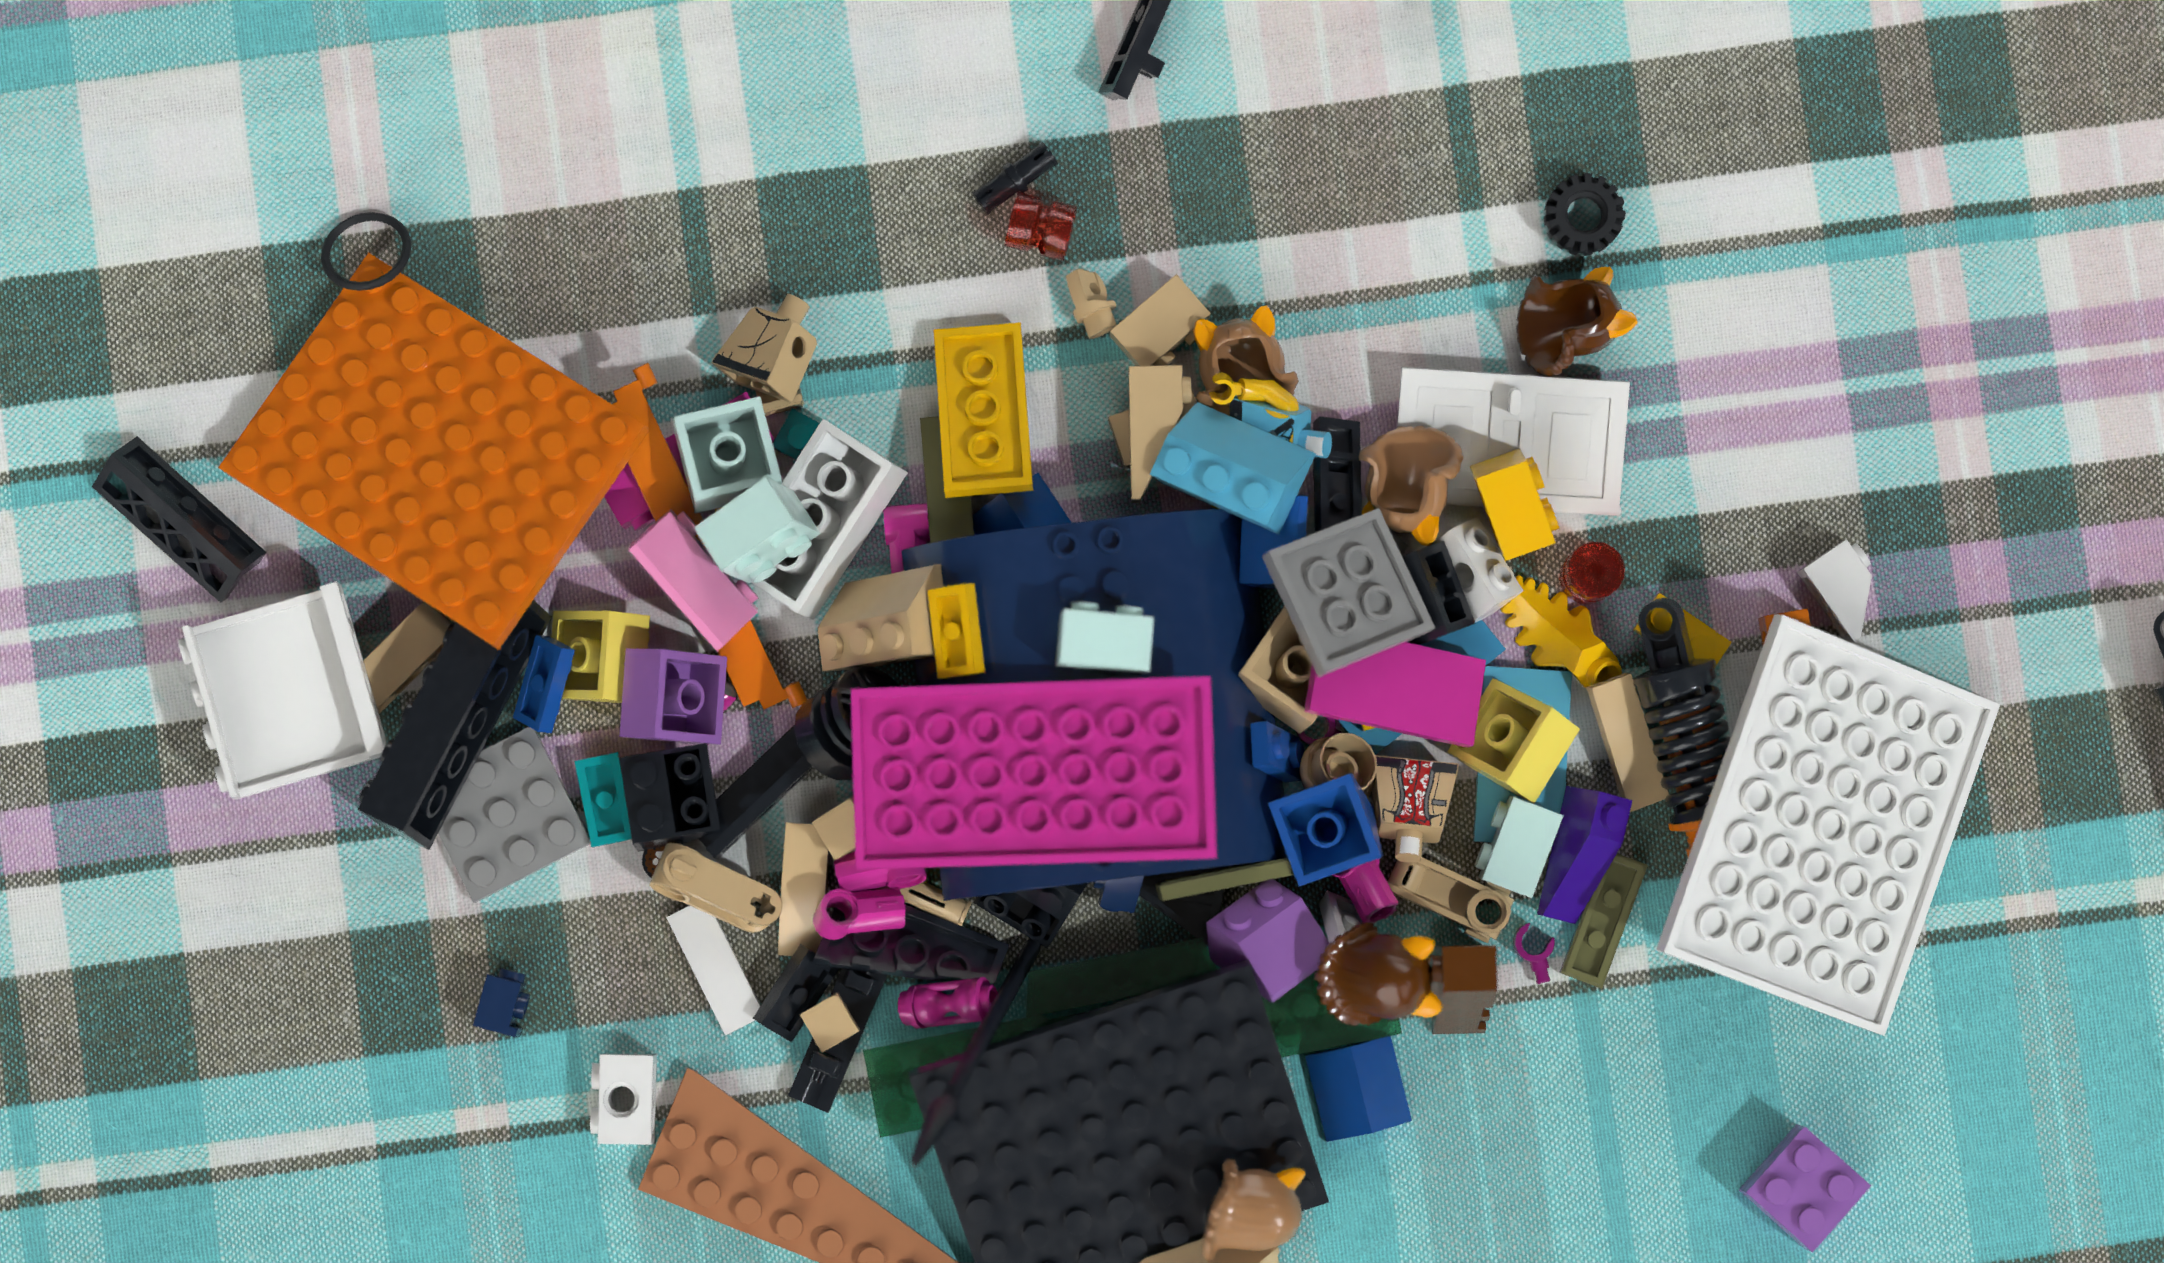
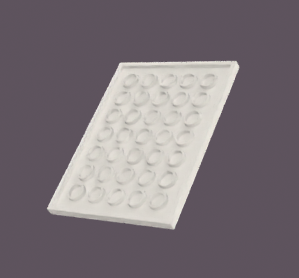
[1656,614,2000,1036]

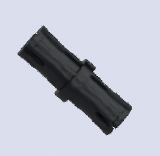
[972,142,1058,215]

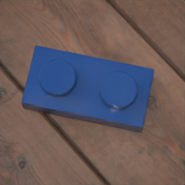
[513,635,575,733]
[1250,721,1305,783]

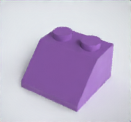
[1207,879,1329,1003]

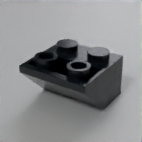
[619,743,721,852]
[973,883,1088,949]

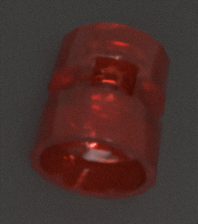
[1004,191,1078,261]
[1559,541,1625,605]

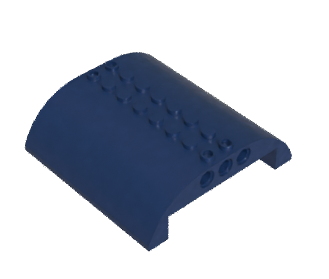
[901,509,1288,901]

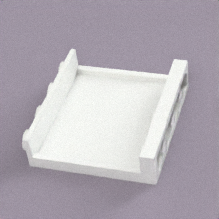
[178,582,387,800]

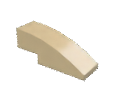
[778,822,830,956]

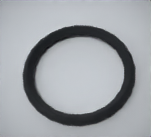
[321,212,411,291]

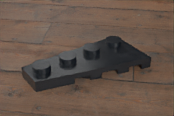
[813,890,1009,986]

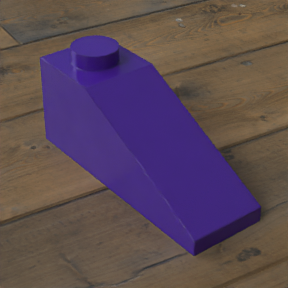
[1537,786,1633,924]

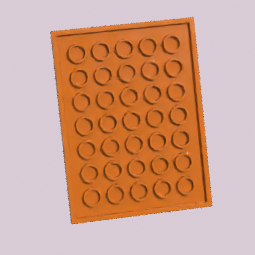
[218,253,649,650]

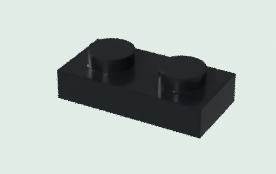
[753,944,839,1043]

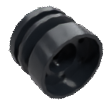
[794,666,900,780]

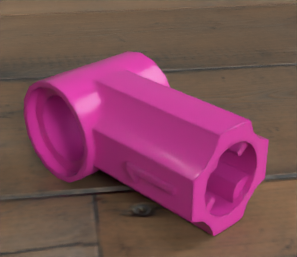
[883,503,930,574]
[833,852,926,892]
[1333,858,1399,923]
[813,888,906,940]

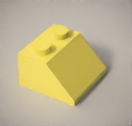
[551,611,650,703]
[1447,678,1580,804]

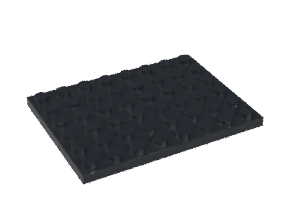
[908,959,1329,1263]

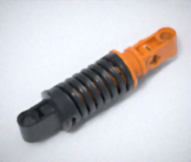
[1632,598,1731,857]

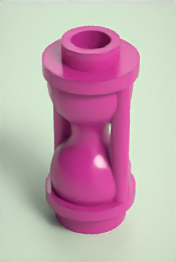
[898,977,997,1029]

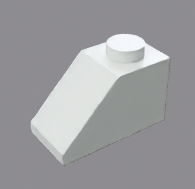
[1797,539,1872,643]

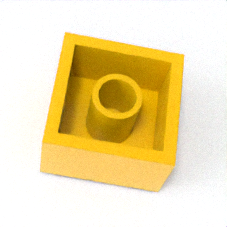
[1470,448,1559,561]

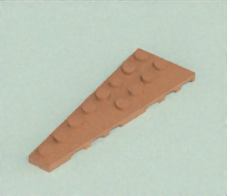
[638,1068,960,1263]

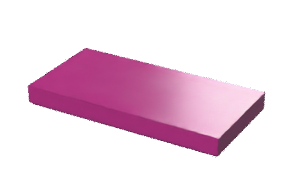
[1304,642,1486,748]

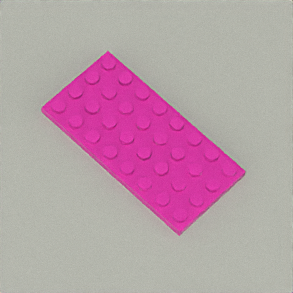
[851,676,1217,869]

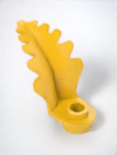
[1500,575,1622,689]

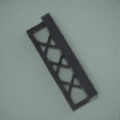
[92,436,266,603]
[698,725,814,859]

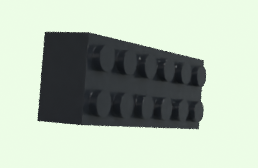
[357,599,552,850]

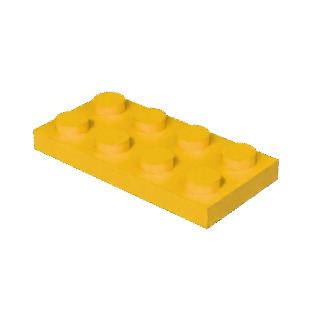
[933,322,1033,498]

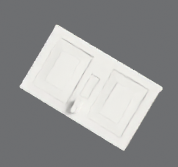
[1397,367,1630,516]

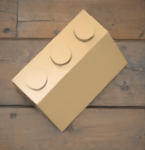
[818,565,943,672]
[1238,605,1318,734]

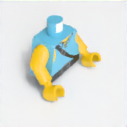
[1209,372,1332,509]

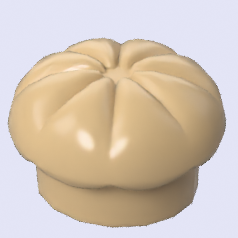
[1299,733,1377,799]

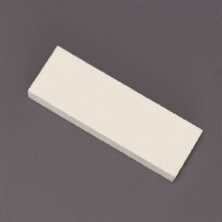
[666,906,761,1036]

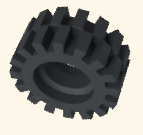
[1543,173,1626,256]

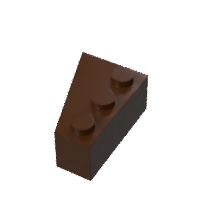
[1427,945,1498,1034]

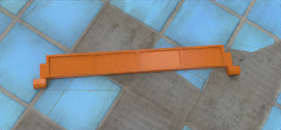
[612,363,807,710]

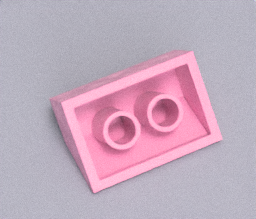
[628,509,758,651]

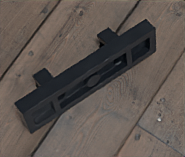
[1098,0,1171,100]
[1313,416,1362,533]
[788,968,888,1113]

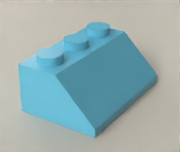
[1150,402,1316,535]

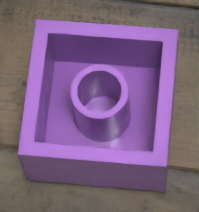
[619,649,727,745]
[1739,1124,1871,1252]

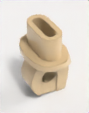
[1066,269,1117,339]

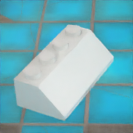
[751,419,908,620]

